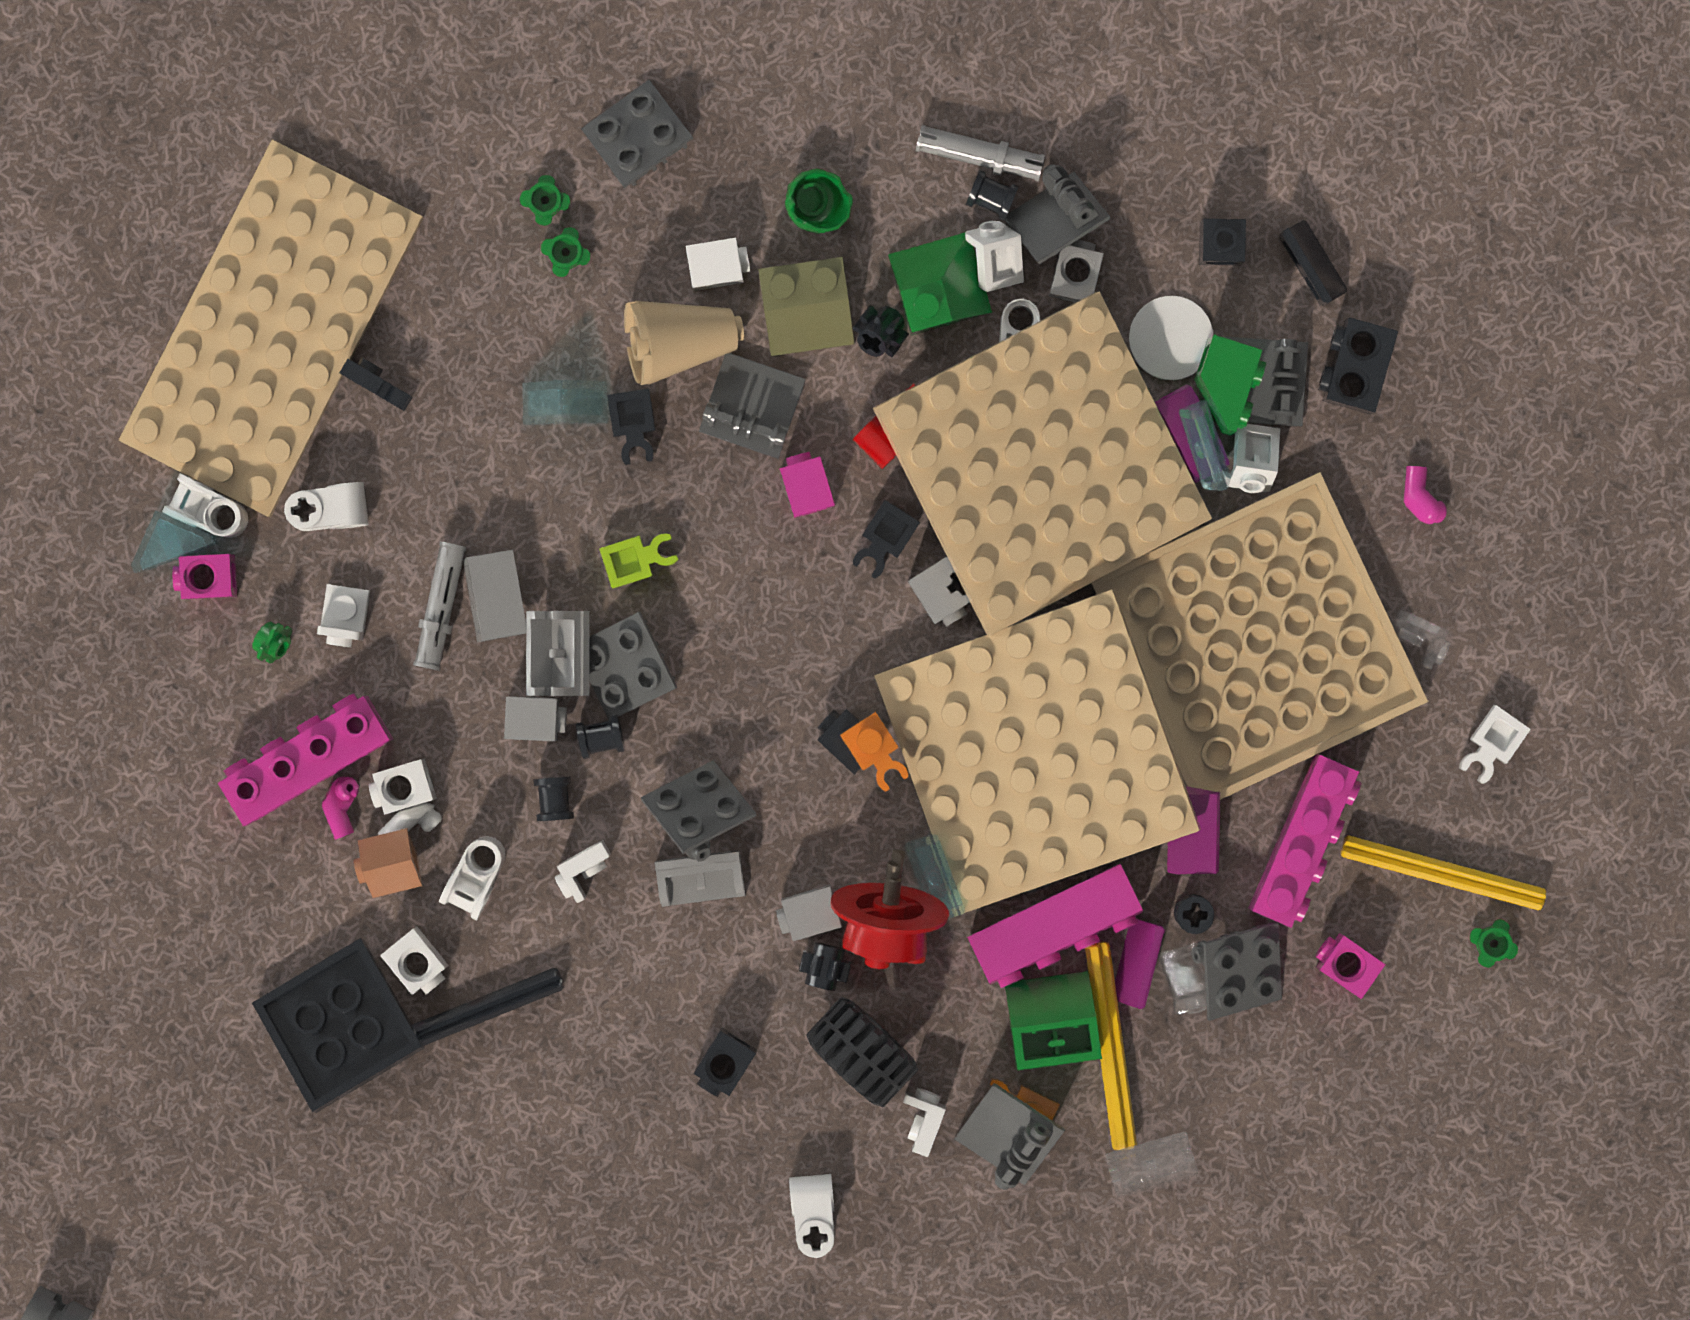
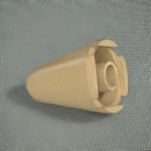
[624,301,744,385]

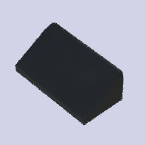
[1279,220,1348,306]

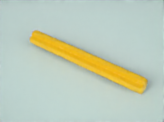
[1341,835,1546,910]
[1085,942,1137,1151]

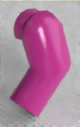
[1404,466,1447,524]
[322,777,359,840]

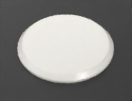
[1129,296,1213,380]

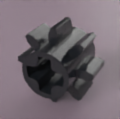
[853,305,909,358]
[799,942,852,991]

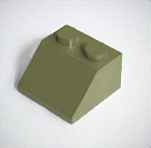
[758,257,855,356]

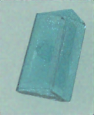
[1179,400,1231,491]
[905,833,965,918]

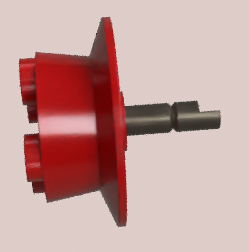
[830,849,949,969]

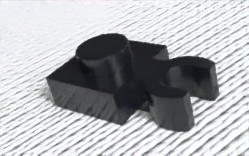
[339,357,413,412]
[607,389,656,466]
[852,500,920,579]

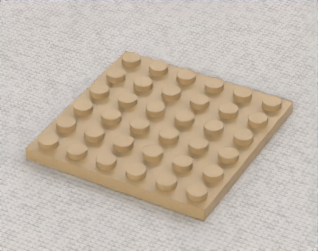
[873,291,1212,636]
[1091,472,1428,800]
[874,589,1201,914]

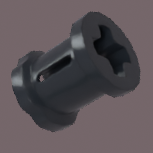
[966,170,1019,221]
[576,714,625,759]
[533,776,574,821]
[1174,894,1215,934]

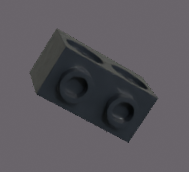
[1318,317,1398,415]

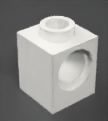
[686,238,750,291]
[368,758,437,815]
[380,926,449,995]

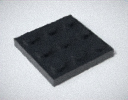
[252,938,425,1113]

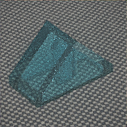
[522,380,608,425]
[131,510,219,574]

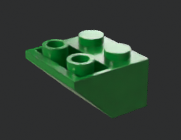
[1194,334,1267,436]
[1005,971,1102,1070]

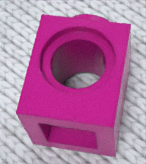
[780,451,835,518]
[172,554,237,599]
[1315,933,1386,999]

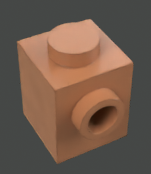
[354,828,422,898]

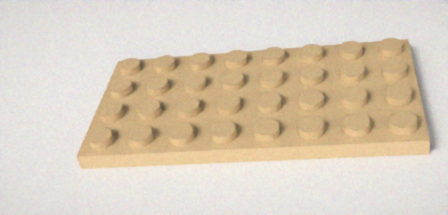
[119,140,424,518]

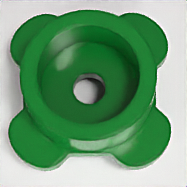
[520,175,571,226]
[541,227,591,277]
[252,621,292,664]
[1469,919,1518,968]

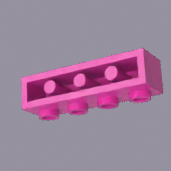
[218,693,393,827]
[1248,754,1361,928]
[967,864,1143,988]

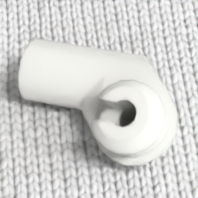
[378,802,442,835]

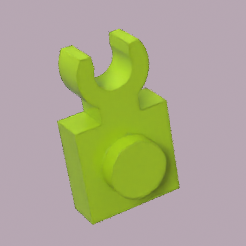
[599,533,679,589]

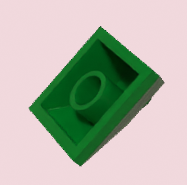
[888,233,992,336]

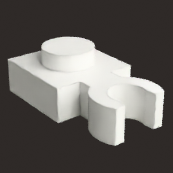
[1459,705,1531,784]

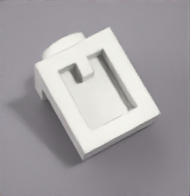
[965,221,1024,292]
[1228,424,1280,493]
[317,584,370,647]
[555,840,611,903]
[903,1088,946,1157]

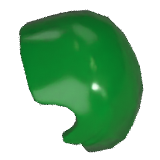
[785,168,853,234]

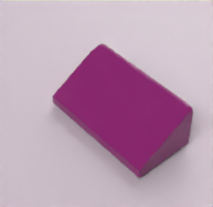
[1167,786,1220,874]
[1115,919,1165,1010]

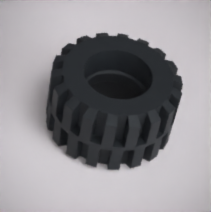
[806,997,918,1107]

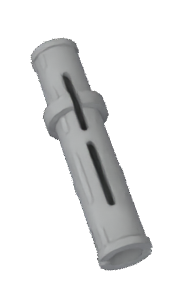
[916,124,1045,182]
[413,541,467,671]

